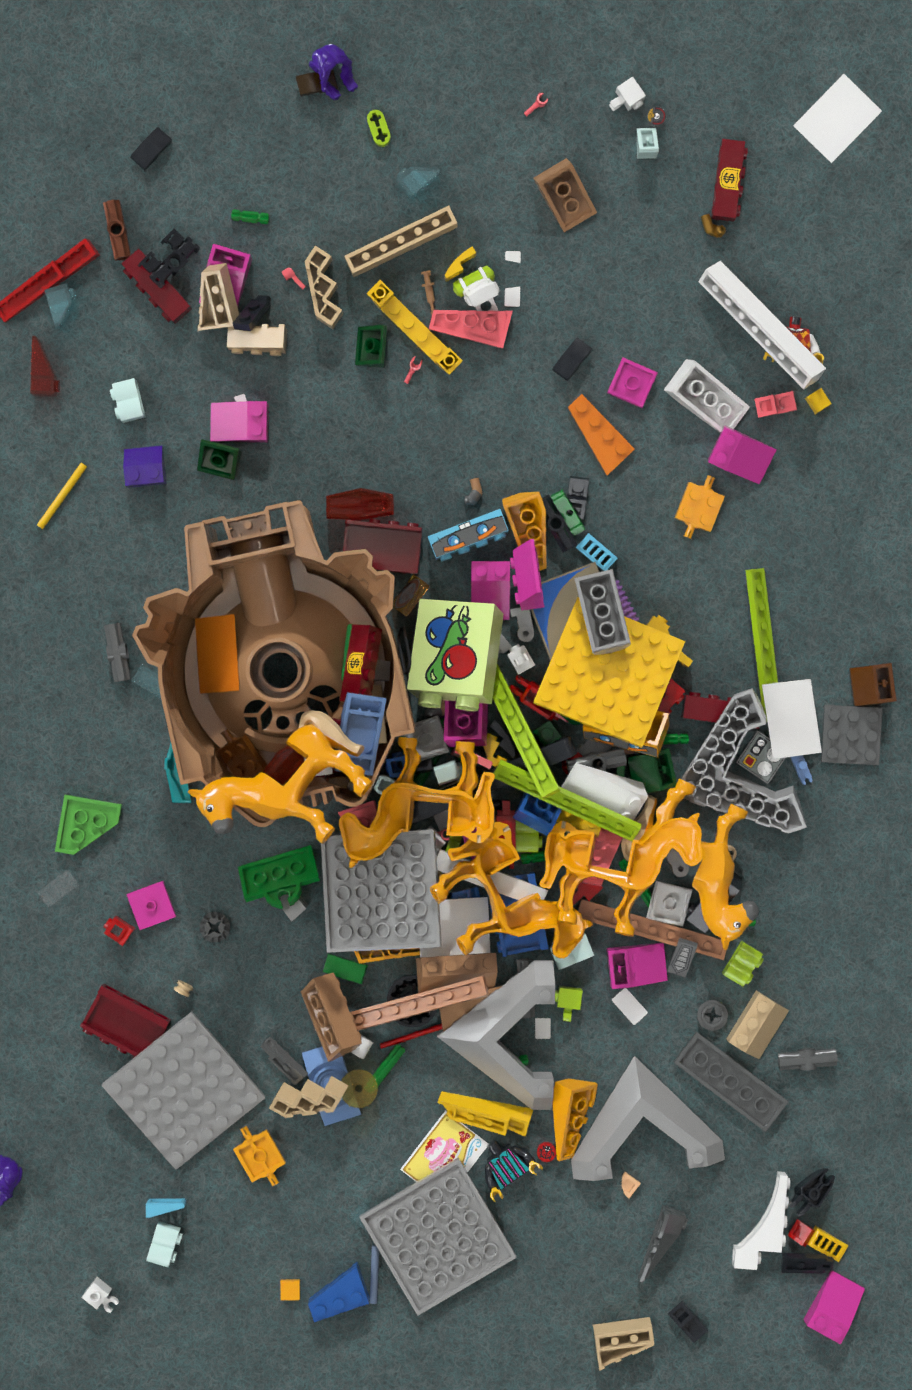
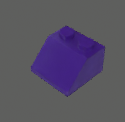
[123,446,166,488]

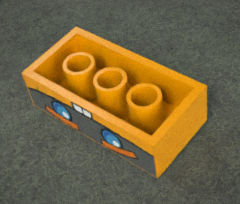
[583,711,669,757]

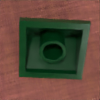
[355,325,388,368]
[197,439,241,480]

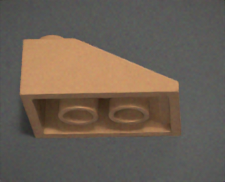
[533,158,597,232]

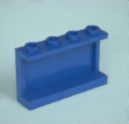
[488,872,548,957]

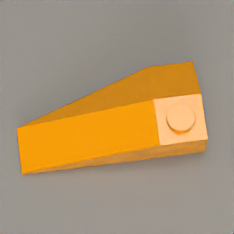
[502,492,547,571]
[552,1078,598,1161]

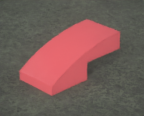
[755,391,797,418]

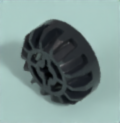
[387,974,437,1027]

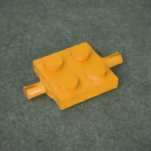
[674,475,725,539]
[233,1126,286,1186]

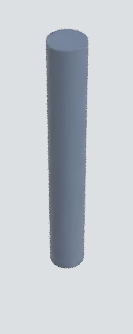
[370,1245,379,1304]

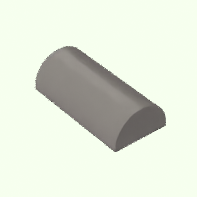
[574,569,631,655]

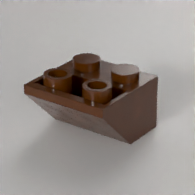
[849,663,897,706]

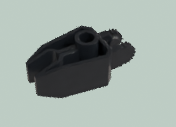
[788,1168,835,1217]

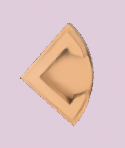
[621,1172,641,1199]

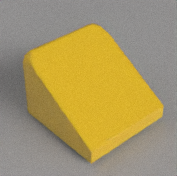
[805,388,831,414]

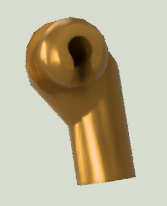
[700,214,726,238]

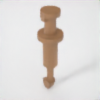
[421,270,435,315]

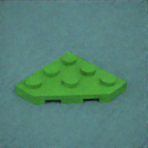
[55,794,122,855]

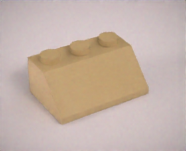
[726,990,789,1059]

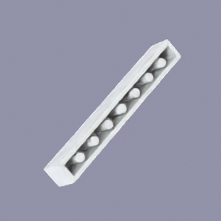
[699,261,826,389]

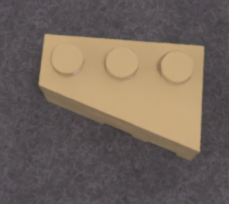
[593,1317,654,1371]

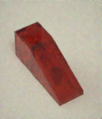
[30,336,60,397]

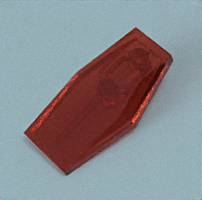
[326,488,394,520]
[262,745,304,785]

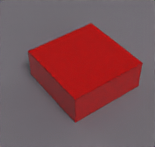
[788,1219,815,1247]

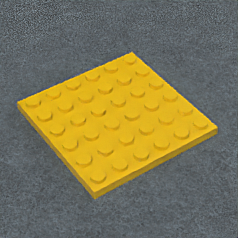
[533,597,685,748]

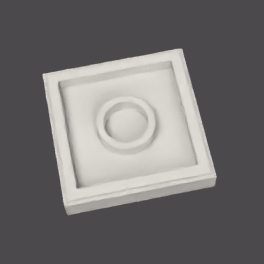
[646,881,692,927]

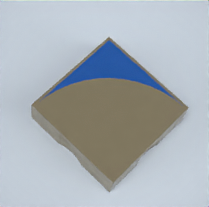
[530,562,599,661]

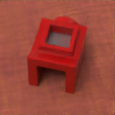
[104,916,136,946]

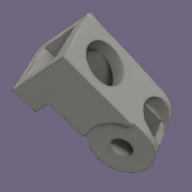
[510,607,534,642]
[665,848,689,877]

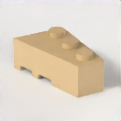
[198,263,239,331]
[227,324,287,356]

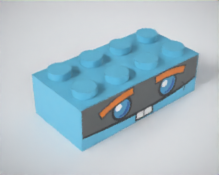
[428,509,509,562]

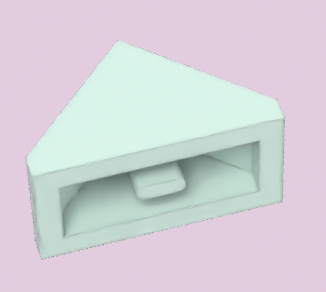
[637,128,659,159]

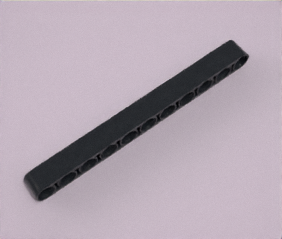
[412,736,577,825]

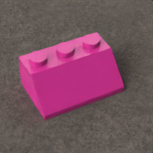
[510,539,545,611]

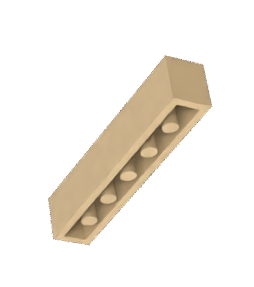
[344,206,457,277]

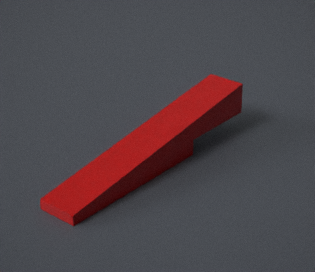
[0,238,100,323]

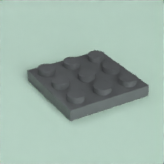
[821,705,882,765]

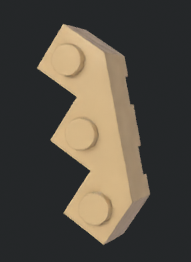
[305,246,343,329]
[269,1076,348,1118]

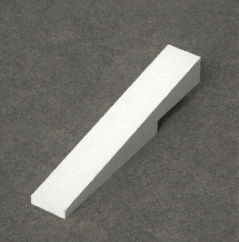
[437,849,548,900]

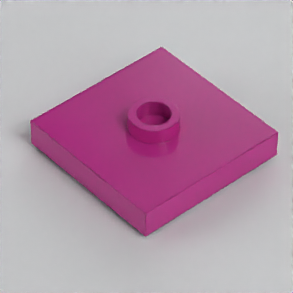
[607,358,658,408]
[127,881,176,930]

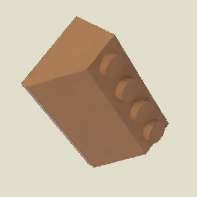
[416,953,498,993]
[301,972,362,1062]

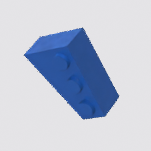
[308,1262,370,1322]

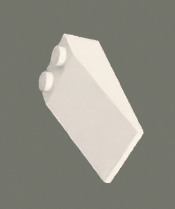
[664,359,750,433]
[562,763,648,820]

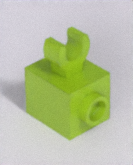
[555,986,583,1022]

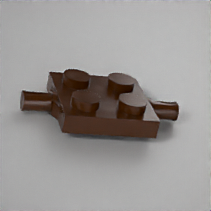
[217,729,268,778]

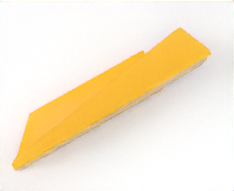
[438,1091,533,1137]

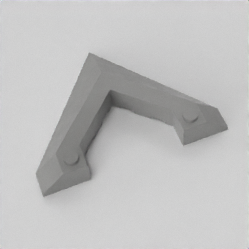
[681,688,807,833]
[437,960,555,1110]
[571,1056,725,1181]

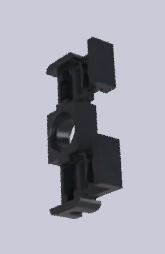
[138,229,200,288]

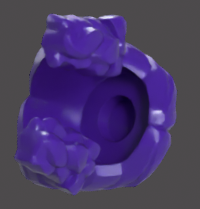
[309,44,358,101]
[0,1155,23,1206]

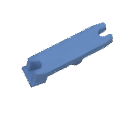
[790,755,813,785]

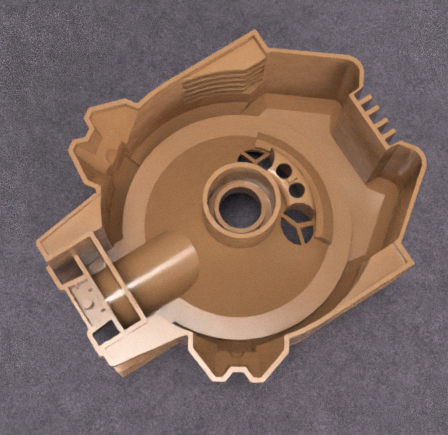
[132,500,416,827]

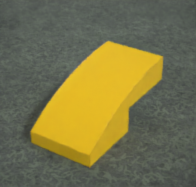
[445,246,476,282]

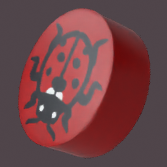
[537,1142,556,1162]

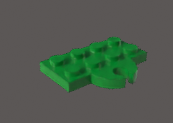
[238,845,320,909]

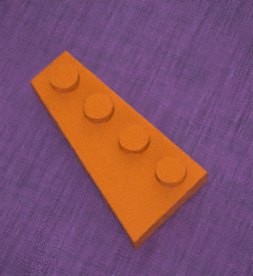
[568,394,635,476]

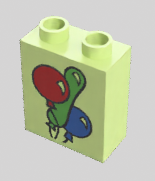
[407,599,504,711]

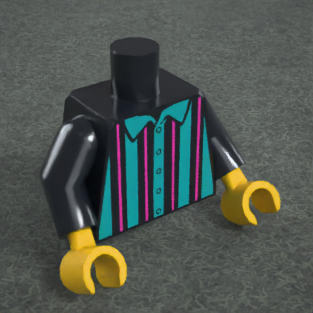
[485,1140,543,1202]

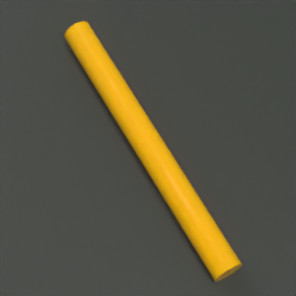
[37,463,87,529]

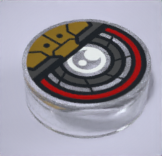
[647,107,666,127]

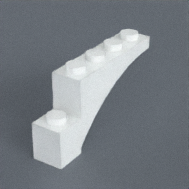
[732,1171,790,1270]

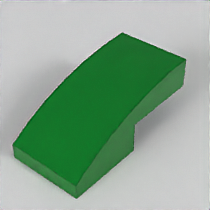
[323,954,368,984]

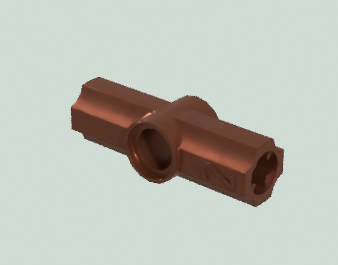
[103,200,131,261]

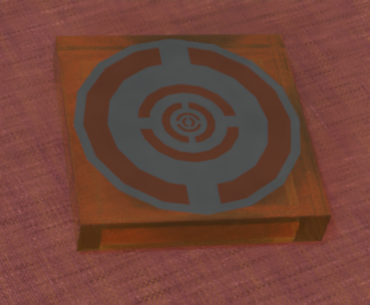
[393,574,429,616]

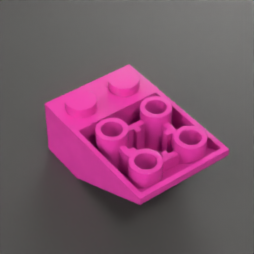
[199,244,252,307]
[607,943,668,989]

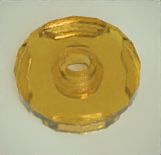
[341,1069,378,1108]

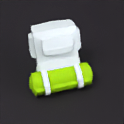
[453,266,500,311]

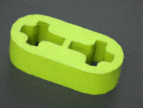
[367,110,391,147]

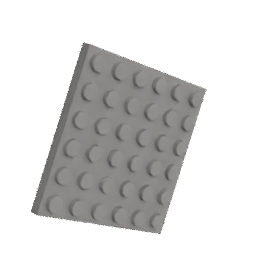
[321,830,442,953]
[102,1011,265,1170]
[359,1157,517,1316]

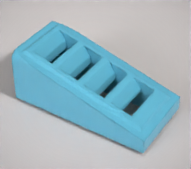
[576,533,617,571]
[146,1198,186,1218]

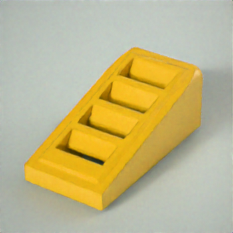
[807,1225,848,1262]

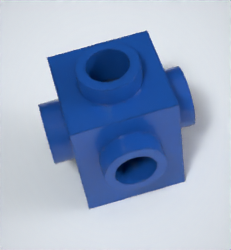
[385,751,405,779]

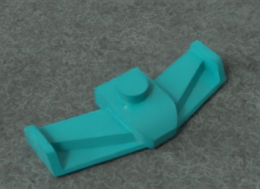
[164,743,192,803]

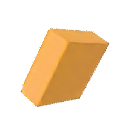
[280,1279,300,1300]

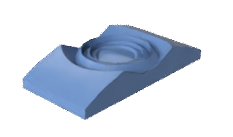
[334,692,387,776]
[302,1046,361,1126]

